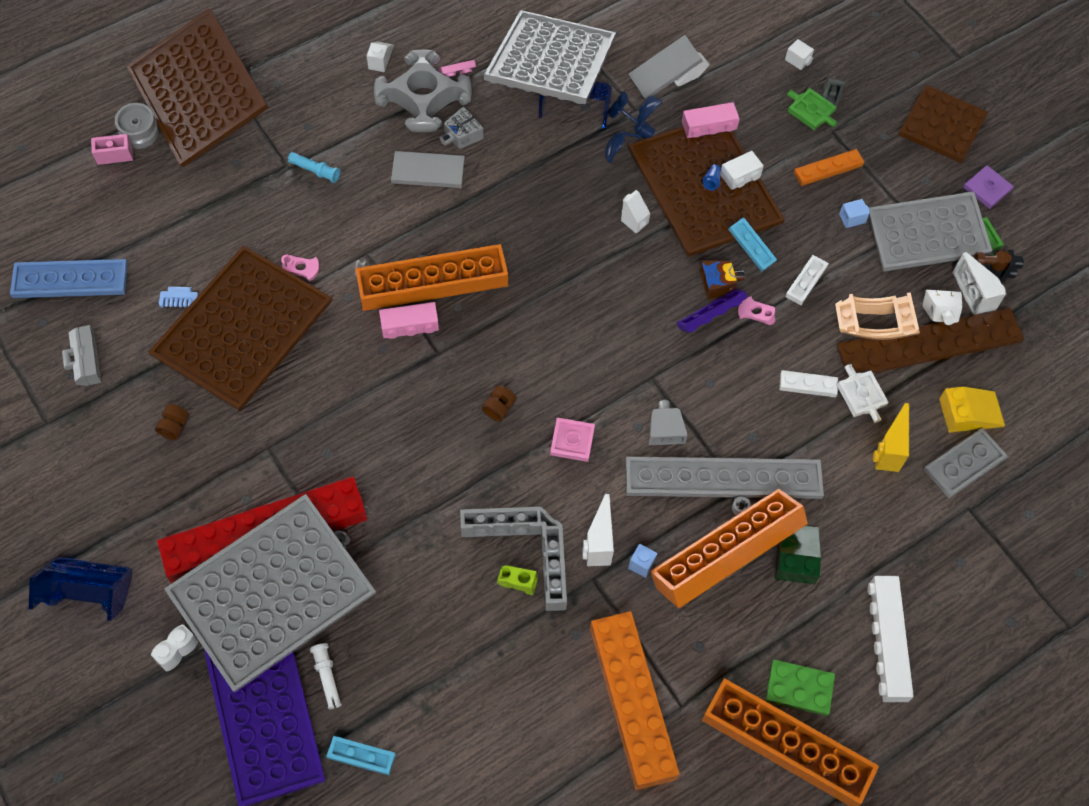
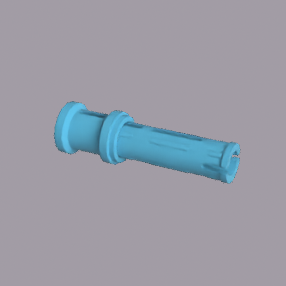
[288,152,340,183]

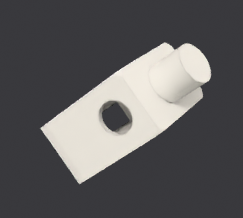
[922,290,962,325]

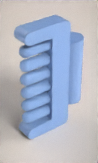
[159,287,198,308]

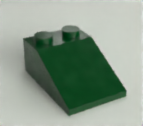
[775,526,821,585]

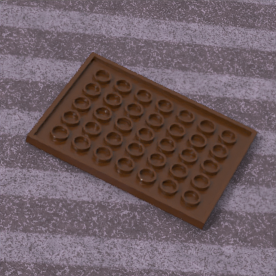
[126,8,269,167]
[628,127,785,257]
[149,245,332,411]

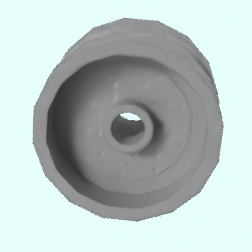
[115,103,159,149]

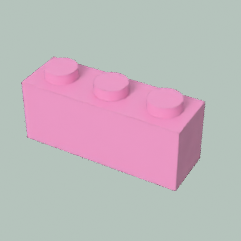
[682,102,739,138]
[379,302,439,339]

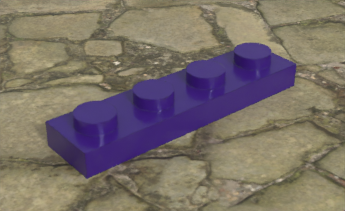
[677,289,747,332]

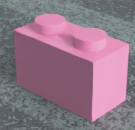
[91,134,133,165]

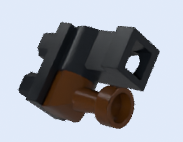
[974,250,1024,283]

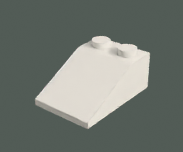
[952,252,1006,315]
[582,494,614,566]

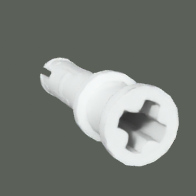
[310,643,342,709]

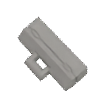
[62,325,102,386]

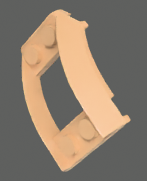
[835,292,920,340]

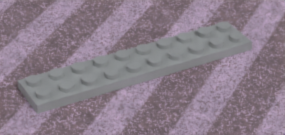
[626,457,824,499]

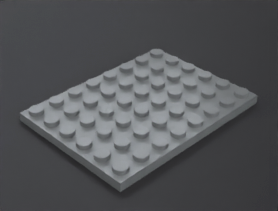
[484,10,616,104]
[164,494,376,693]

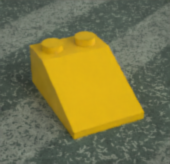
[939,387,1005,433]
[873,403,909,472]

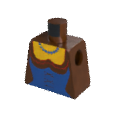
[699,261,745,300]

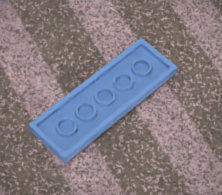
[10,259,128,298]

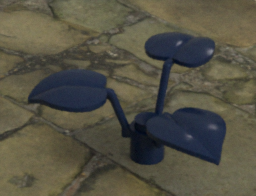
[605,92,663,164]

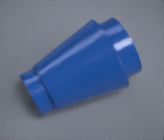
[703,165,721,191]

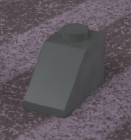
[822,77,845,107]

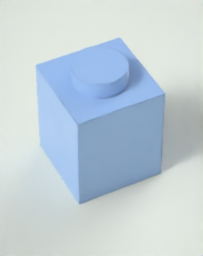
[839,199,870,228]
[628,544,657,578]

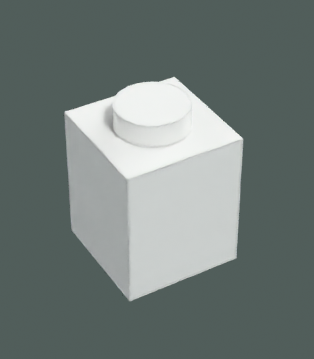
[785,39,814,70]

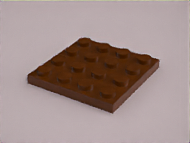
[898,85,988,164]

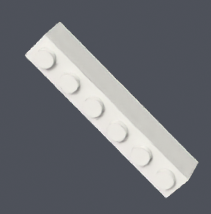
[868,576,913,702]

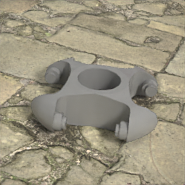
[373,49,472,133]

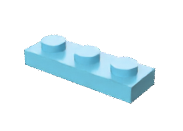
[728,217,777,272]
[327,736,396,776]

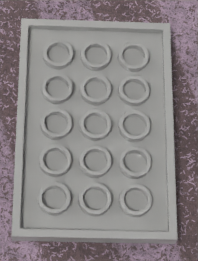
[868,192,993,272]

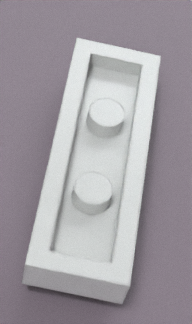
[785,255,829,305]
[779,370,838,397]

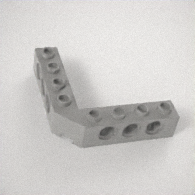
[460,507,567,611]

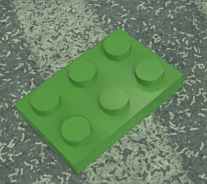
[766,659,835,716]

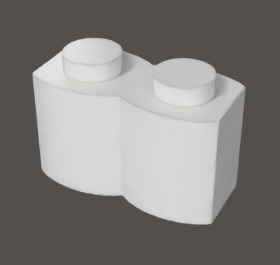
[151,625,198,672]

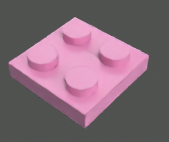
[437,60,476,78]
[550,418,595,462]

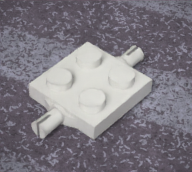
[837,364,889,423]

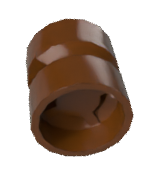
[482,385,517,422]
[154,404,190,440]

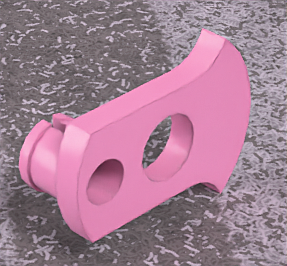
[281,254,319,281]
[738,296,776,325]

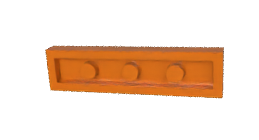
[794,149,864,186]

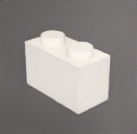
[720,151,764,190]

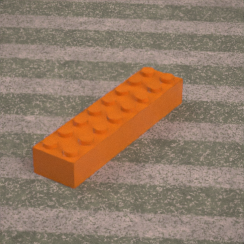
[355,244,508,311]
[650,489,808,608]
[590,611,680,790]
[701,678,879,806]

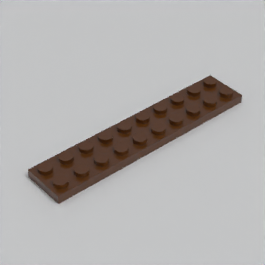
[837,308,1024,377]

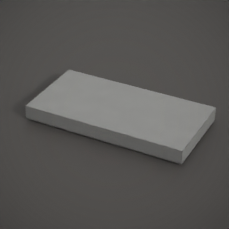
[629,35,703,100]
[391,151,465,188]
[923,428,1008,499]

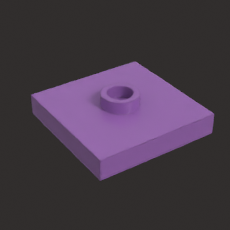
[963,166,1014,209]

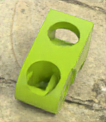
[497,565,538,595]

